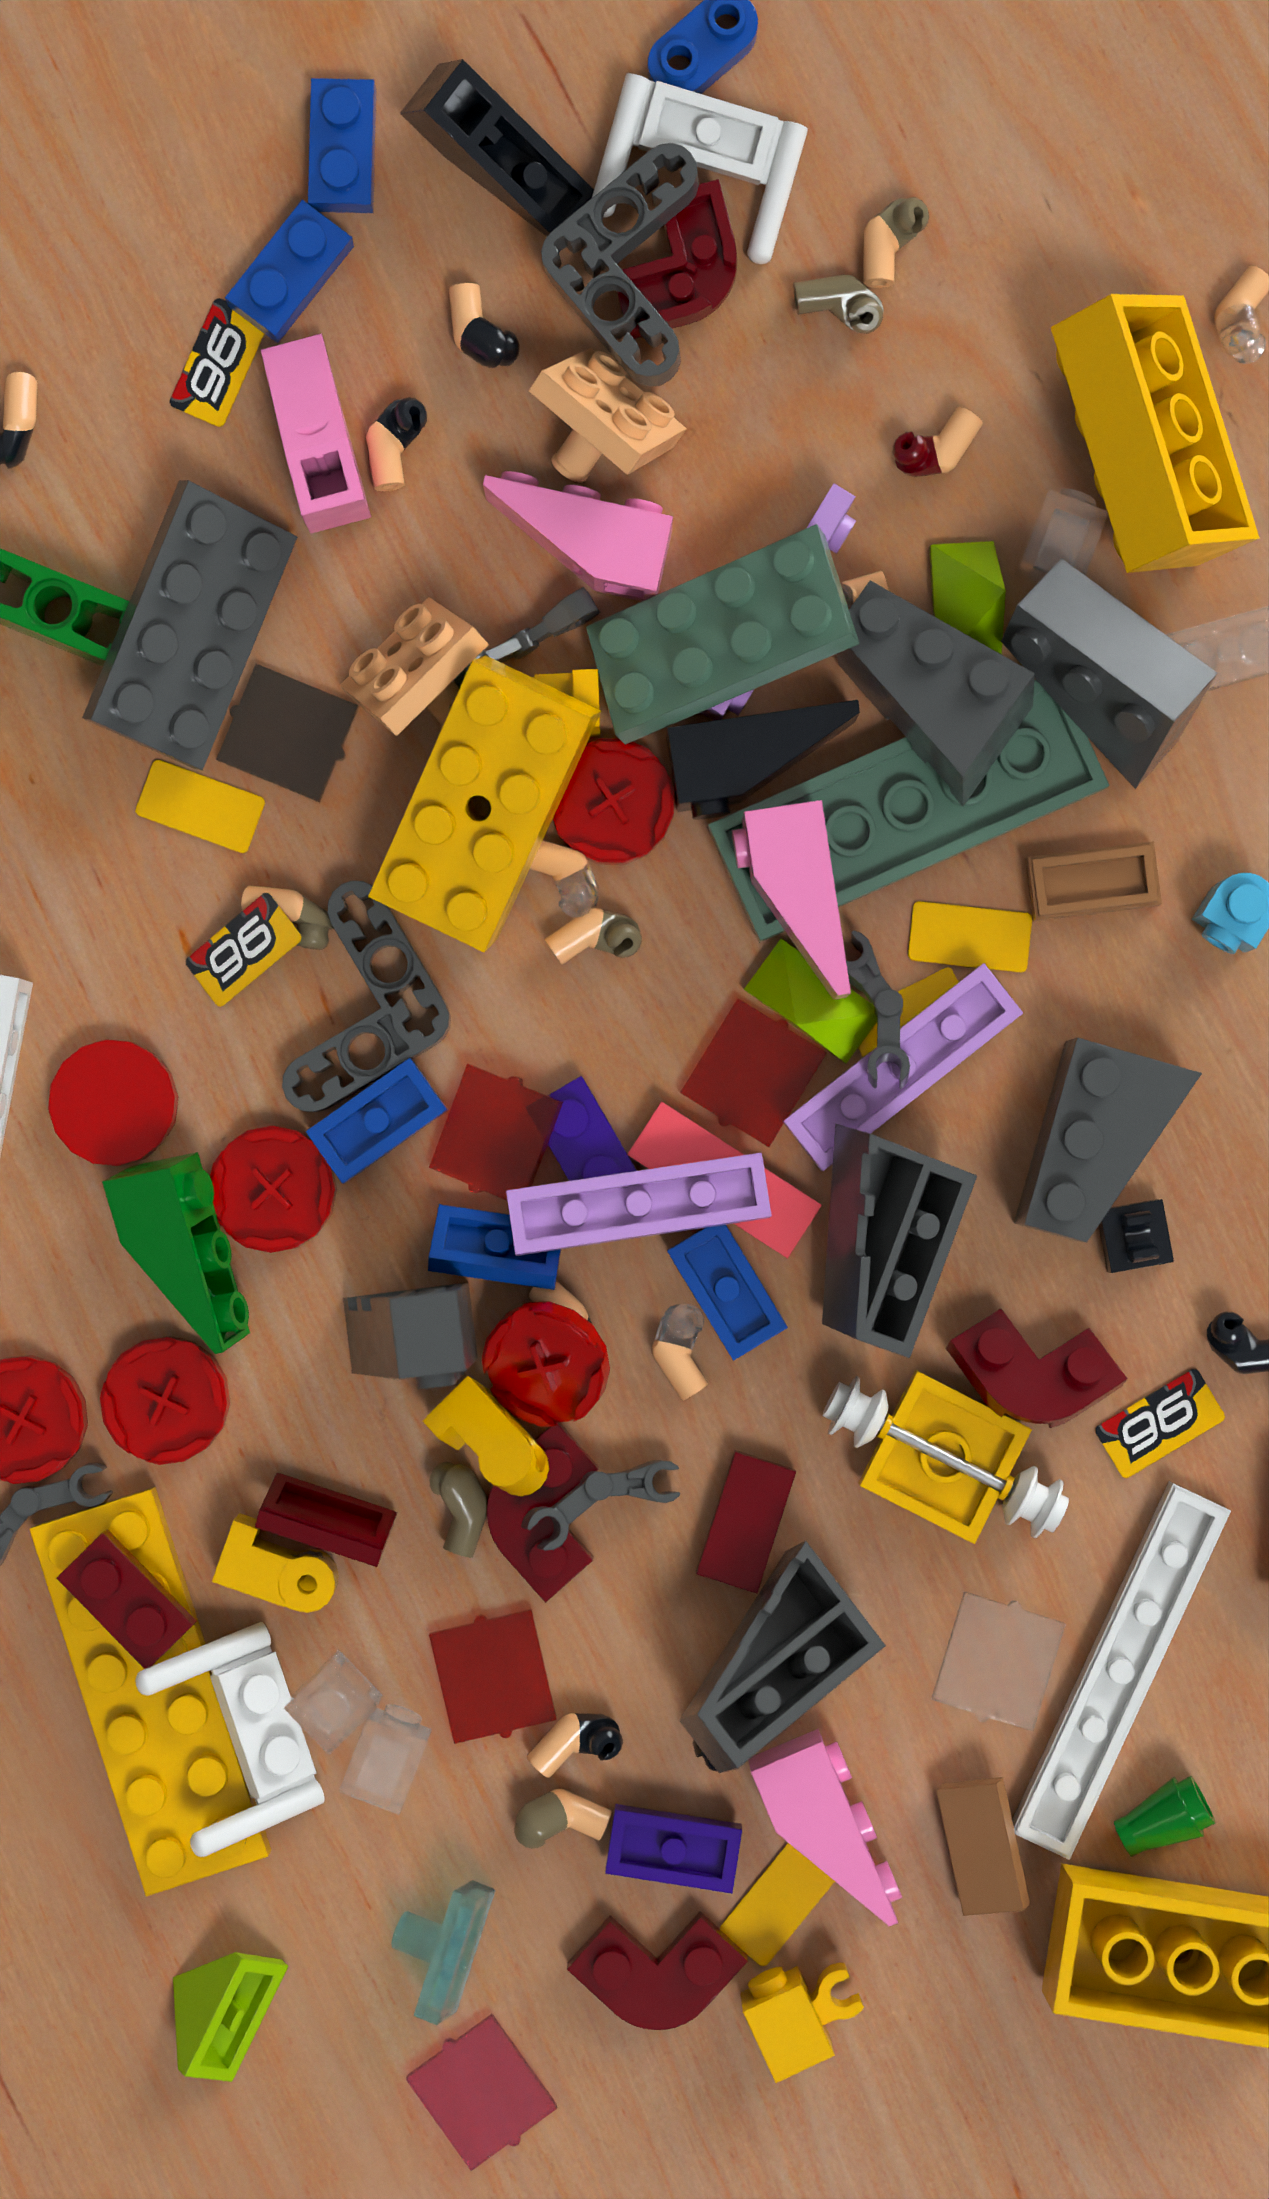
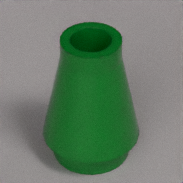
[1114,1776,1216,1857]

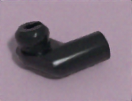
[1207,1312,1269,1374]

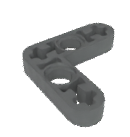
[541,143,699,387]
[282,881,451,1112]

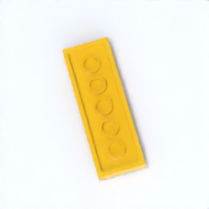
[29,1486,272,1896]

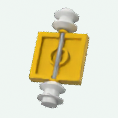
[822,1370,1069,1544]

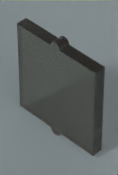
[216,664,359,803]

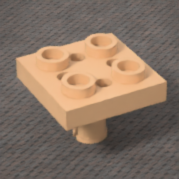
[529,348,687,483]
[339,597,489,736]

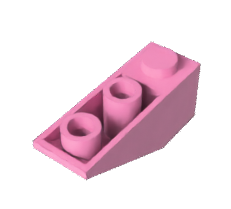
[261,334,371,534]
[483,471,673,601]
[748,1729,902,1926]

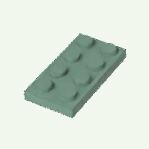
[586,524,859,744]

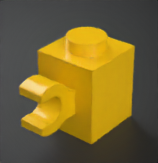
[740,1963,864,2083]

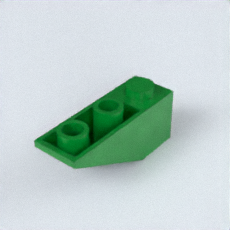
[102,1152,250,1354]

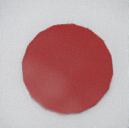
[552,738,674,865]
[48,1039,179,1166]
[210,1126,337,1253]
[481,1302,610,1427]
[100,1336,230,1465]
[0,1355,88,1484]

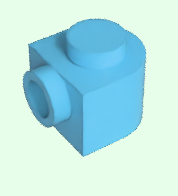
[1191,873,1269,954]

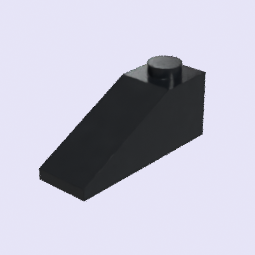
[400,59,594,237]
[667,700,860,820]

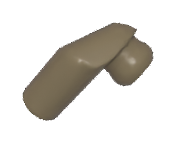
[793,275,884,334]
[429,1462,488,1558]

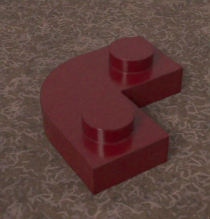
[616,179,737,339]
[946,1309,1128,1428]
[487,1422,599,1603]
[567,1911,748,2030]

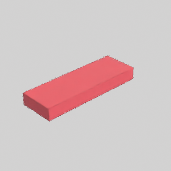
[627,1101,822,1259]

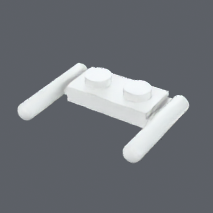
[592,73,808,264]
[135,1622,325,1857]

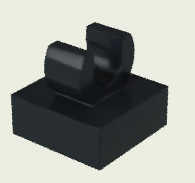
[1099,1199,1174,1273]

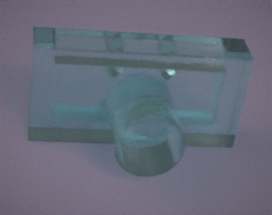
[391,1880,496,2025]

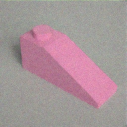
[732,800,851,1000]

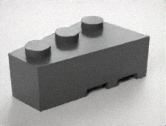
[1001,558,1217,789]
[837,580,1035,806]
[1014,1037,1202,1242]
[822,1123,977,1358]
[343,1282,478,1389]
[679,1541,886,1773]

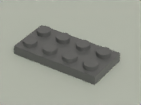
[82,480,297,771]

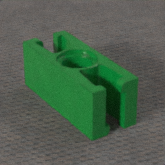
[0,548,130,666]

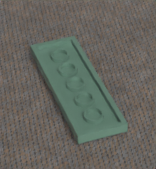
[708,680,1110,943]

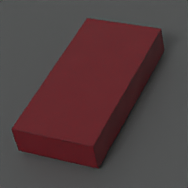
[696,1450,796,1594]
[255,1473,397,1567]

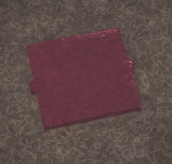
[406,2014,557,2171]

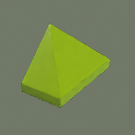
[929,541,1006,655]
[744,939,877,1064]
[173,1952,288,2082]

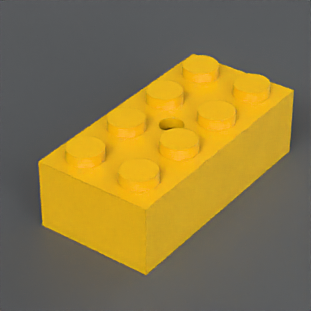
[1050,294,1260,573]
[368,655,602,953]
[1042,1863,1269,2048]

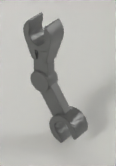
[454,587,600,689]
[846,931,910,1089]
[521,1460,680,1551]
[0,1462,113,1566]

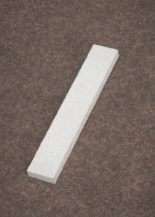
[1012,1481,1231,1860]

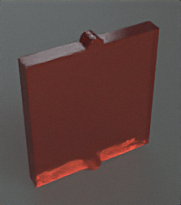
[680,999,826,1147]
[429,1064,563,1200]
[429,1609,557,1744]

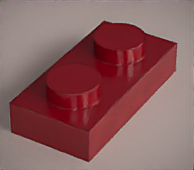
[56,1529,197,1669]

